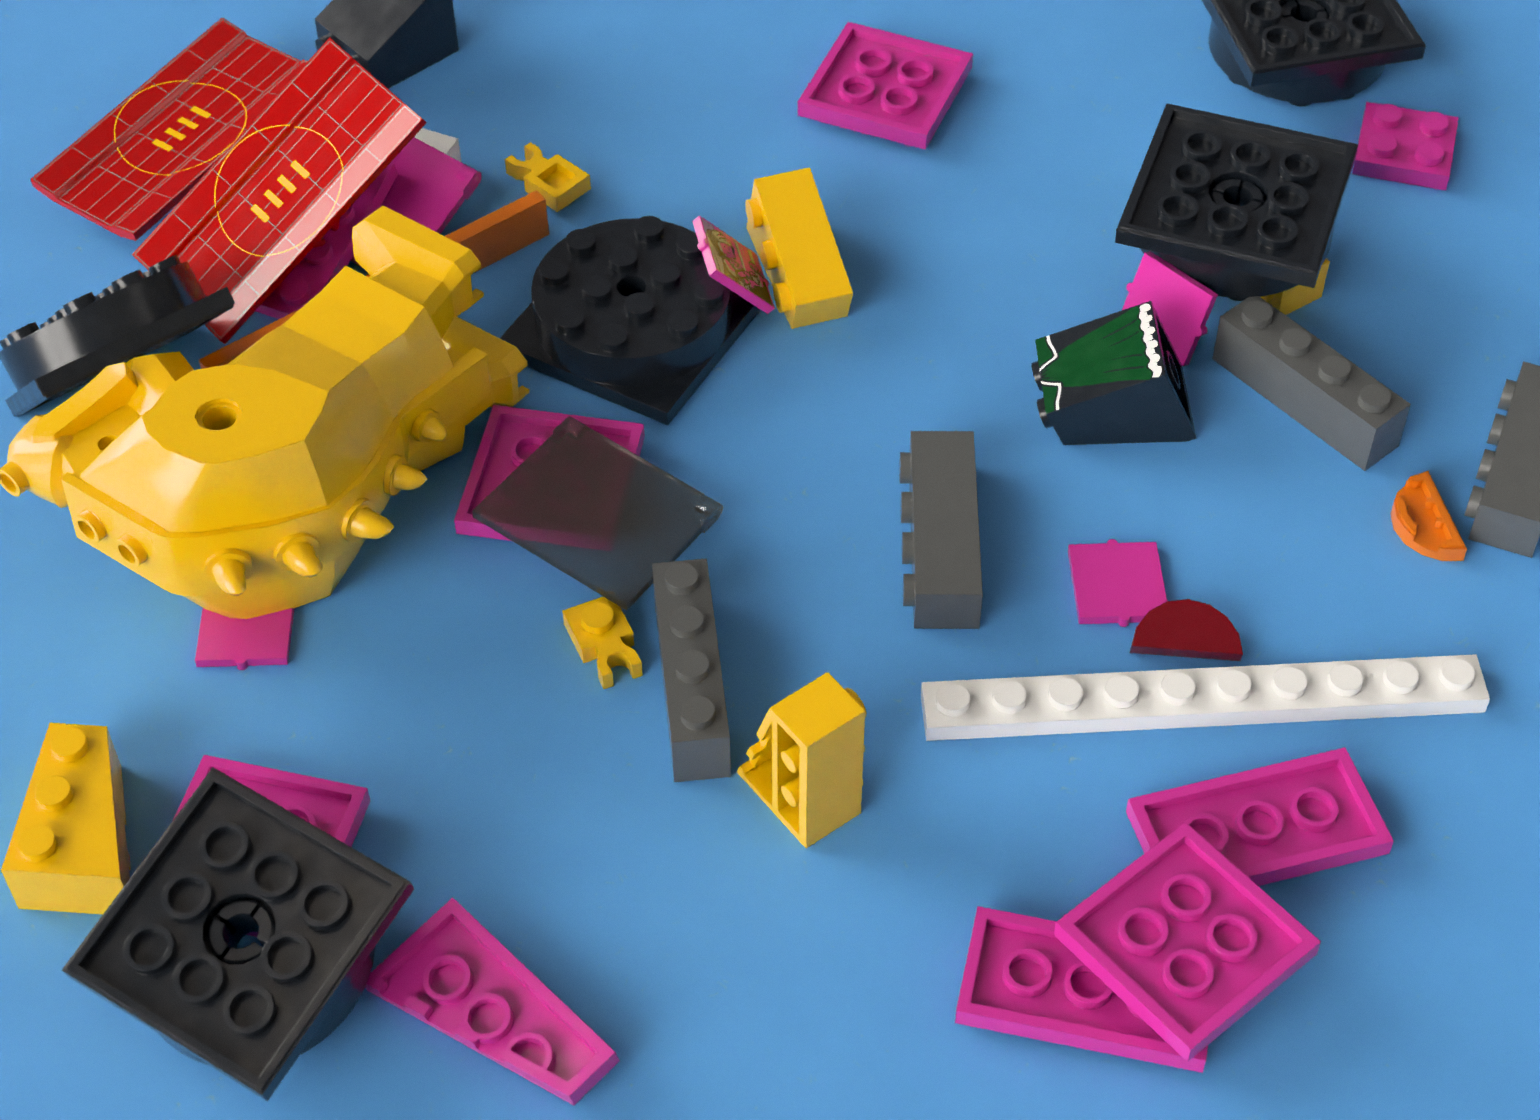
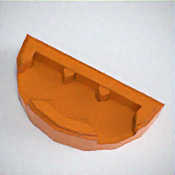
[1390,471,1467,561]

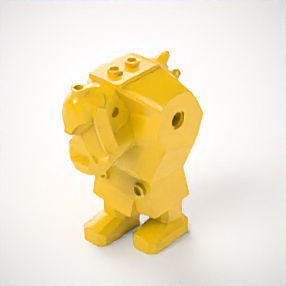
[0,205,529,619]

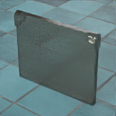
[472,416,724,610]

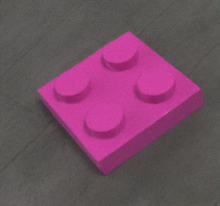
[1352,102,1459,191]

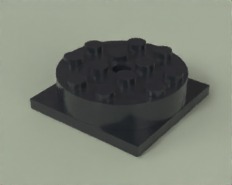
[1202,0,1426,107]
[1115,103,1358,301]
[500,216,760,425]
[0,255,235,417]
[62,767,414,1101]

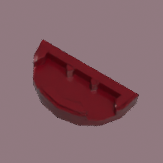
[1129,599,1243,661]

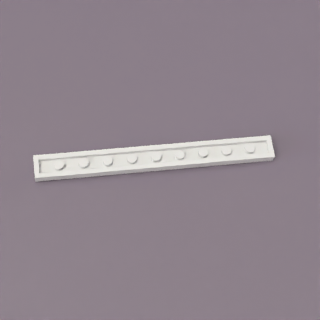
[921,654,1490,741]

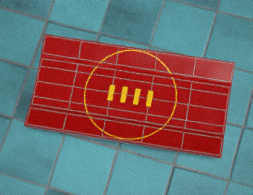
[30,17,308,241]
[132,38,426,344]

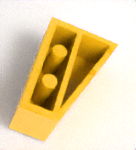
[745,167,853,329]
[737,672,866,848]
[1,723,131,915]

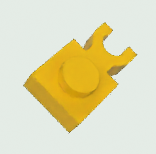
[505,142,591,212]
[562,593,643,689]

